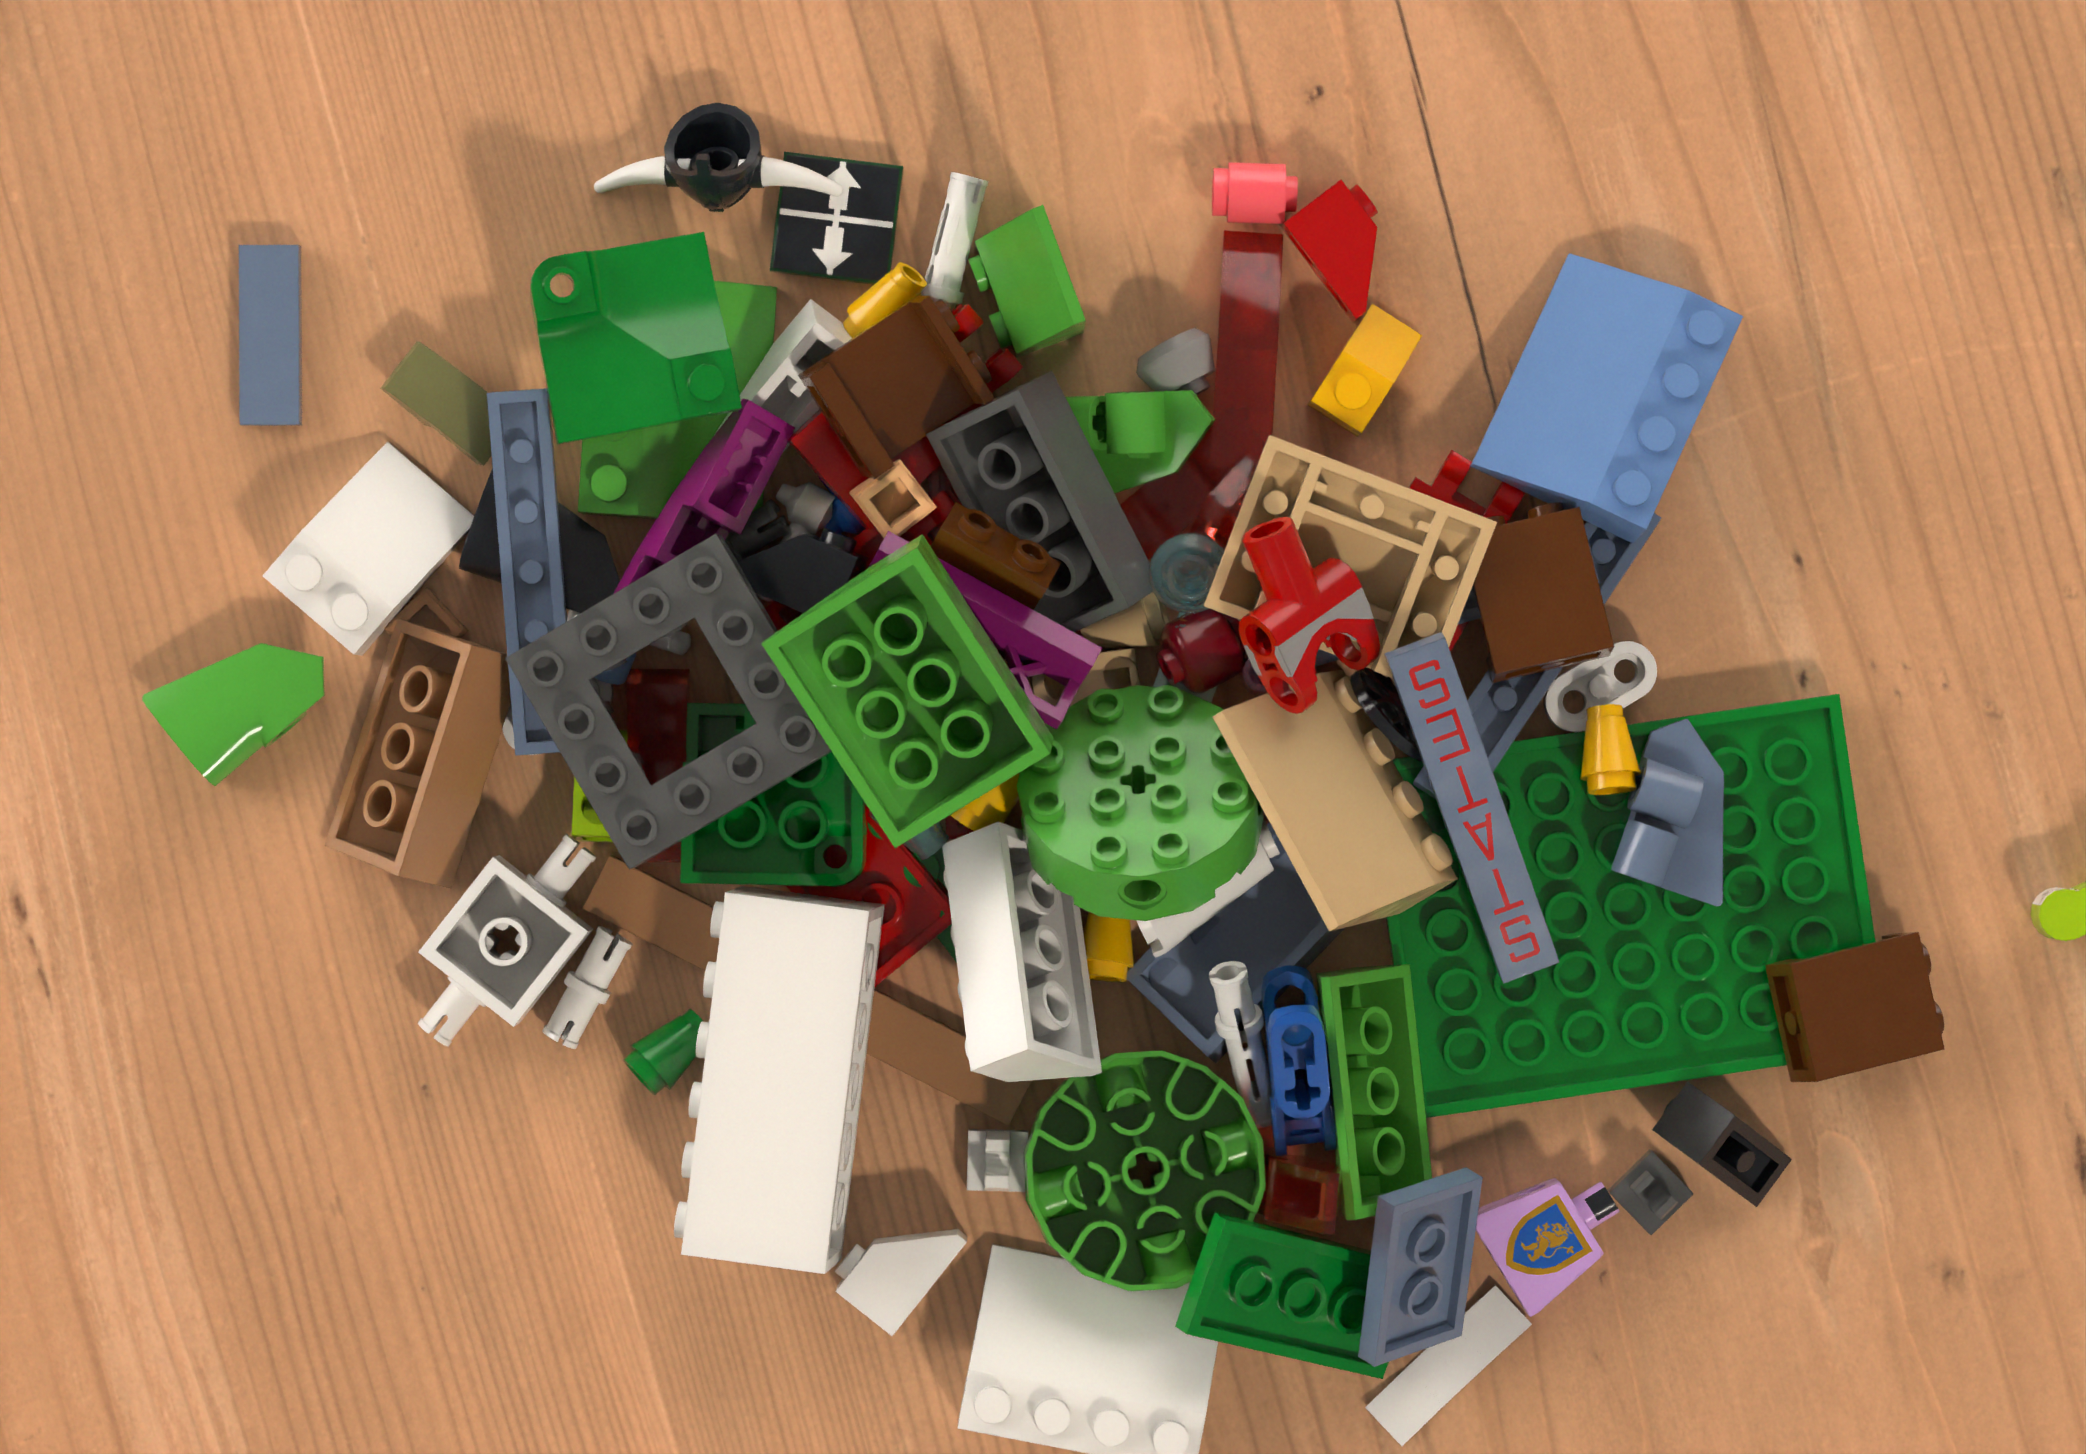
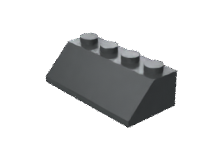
[926,370,1161,632]

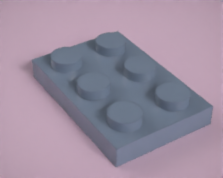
[1358,1167,1483,1367]

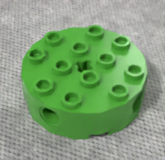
[1016,685,1264,921]
[1023,1050,1266,1291]

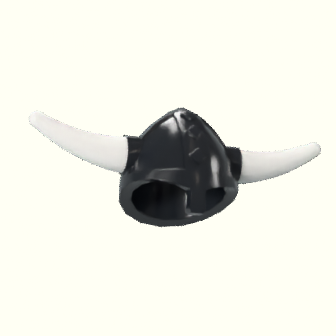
[594,103,843,213]

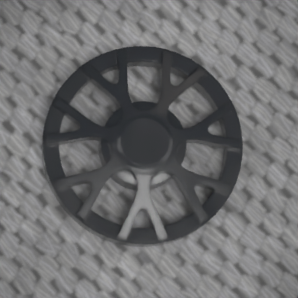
[1350,667,1422,761]

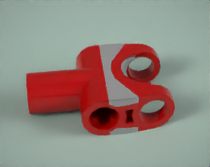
[1239,517,1380,714]

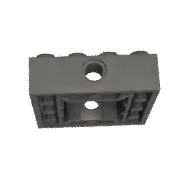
[505,534,832,870]

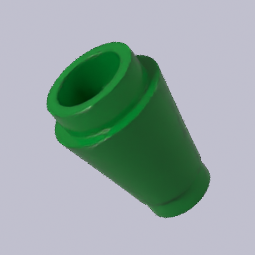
[623,1009,704,1095]

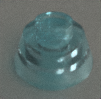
[1149,533,1224,613]

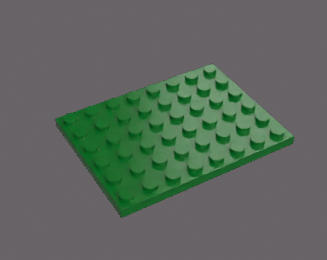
[1386,694,1876,1118]

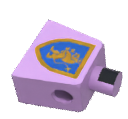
[1476,1178,1620,1317]

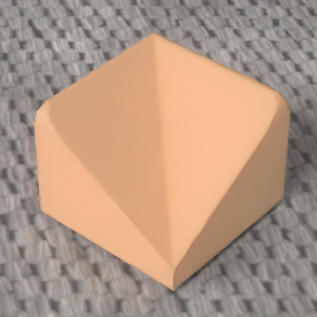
[849,459,937,538]

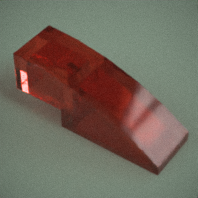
[626,669,690,862]
[1257,1154,1342,1235]

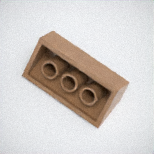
[325,618,511,889]

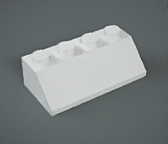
[942,822,1102,1082]

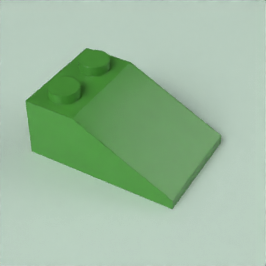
[968,205,1086,358]

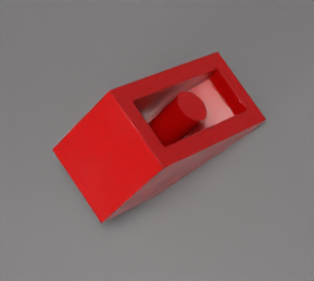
[1281,180,1378,323]

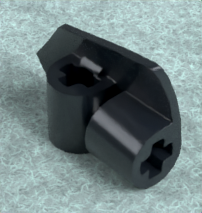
[459,468,620,613]

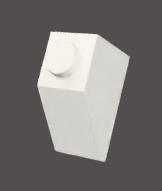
[835,1229,968,1336]

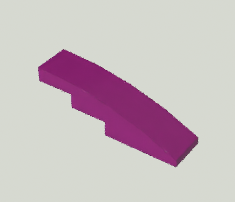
[613,398,795,594]

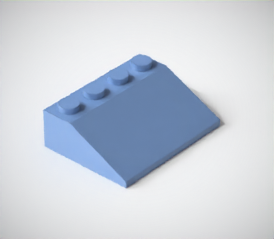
[1470,253,1743,543]

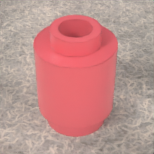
[1212,162,1298,224]

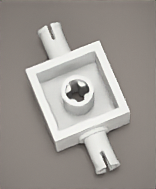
[418,834,596,1047]

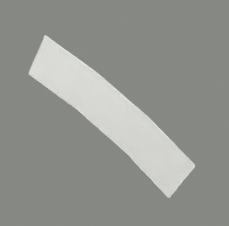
[1365,1285,1532,1446]

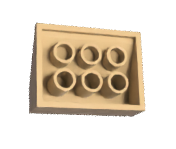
[1213,670,1458,932]

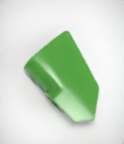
[1066,390,1215,494]
[142,643,325,786]

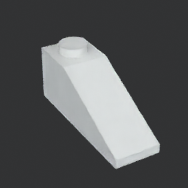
[715,299,852,452]

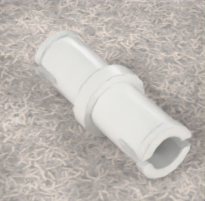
[542,926,632,1049]

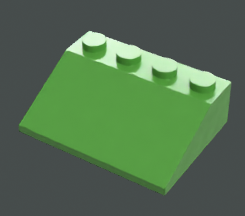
[578,281,777,519]
[762,534,1054,848]

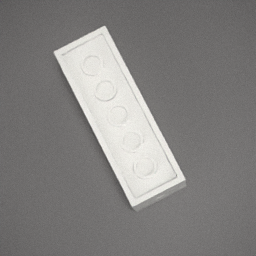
[674,886,885,1274]

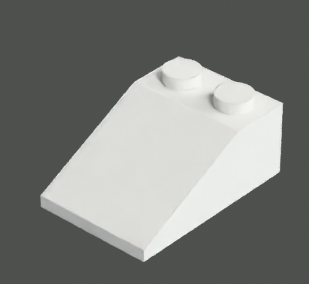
[263,442,474,656]

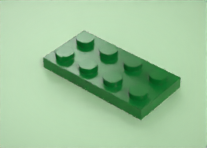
[1175,1213,1389,1379]

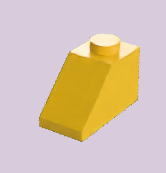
[1307,304,1422,437]

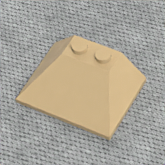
[1203,435,1497,678]

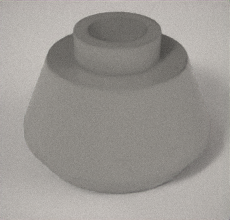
[1136,328,1215,395]

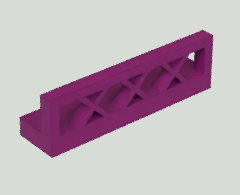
[868,531,1102,729]

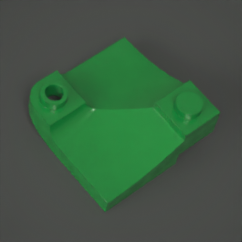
[530,232,742,445]
[680,703,867,887]

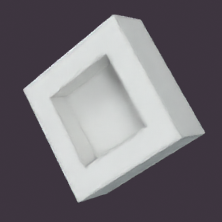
[967,1129,1028,1192]

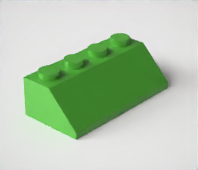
[1316,964,1432,1220]

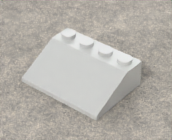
[958,1244,1218,1454]

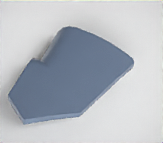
[1611,719,1724,906]

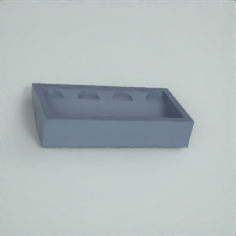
[1127,822,1346,1063]

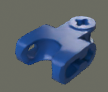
[1261,965,1336,1156]

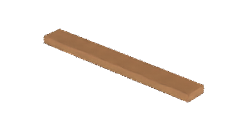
[582,855,1032,1126]

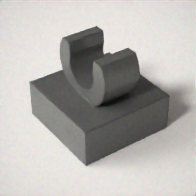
[1607,1149,1693,1235]

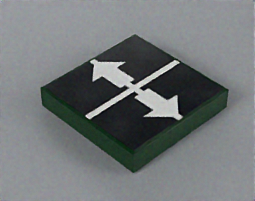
[770,151,904,285]

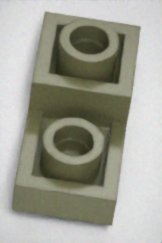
[380,342,492,466]

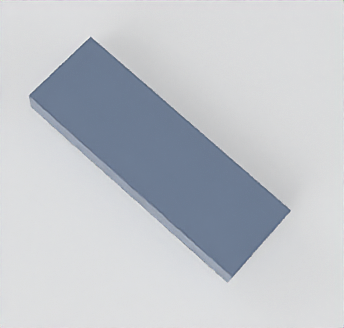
[239,245,302,426]

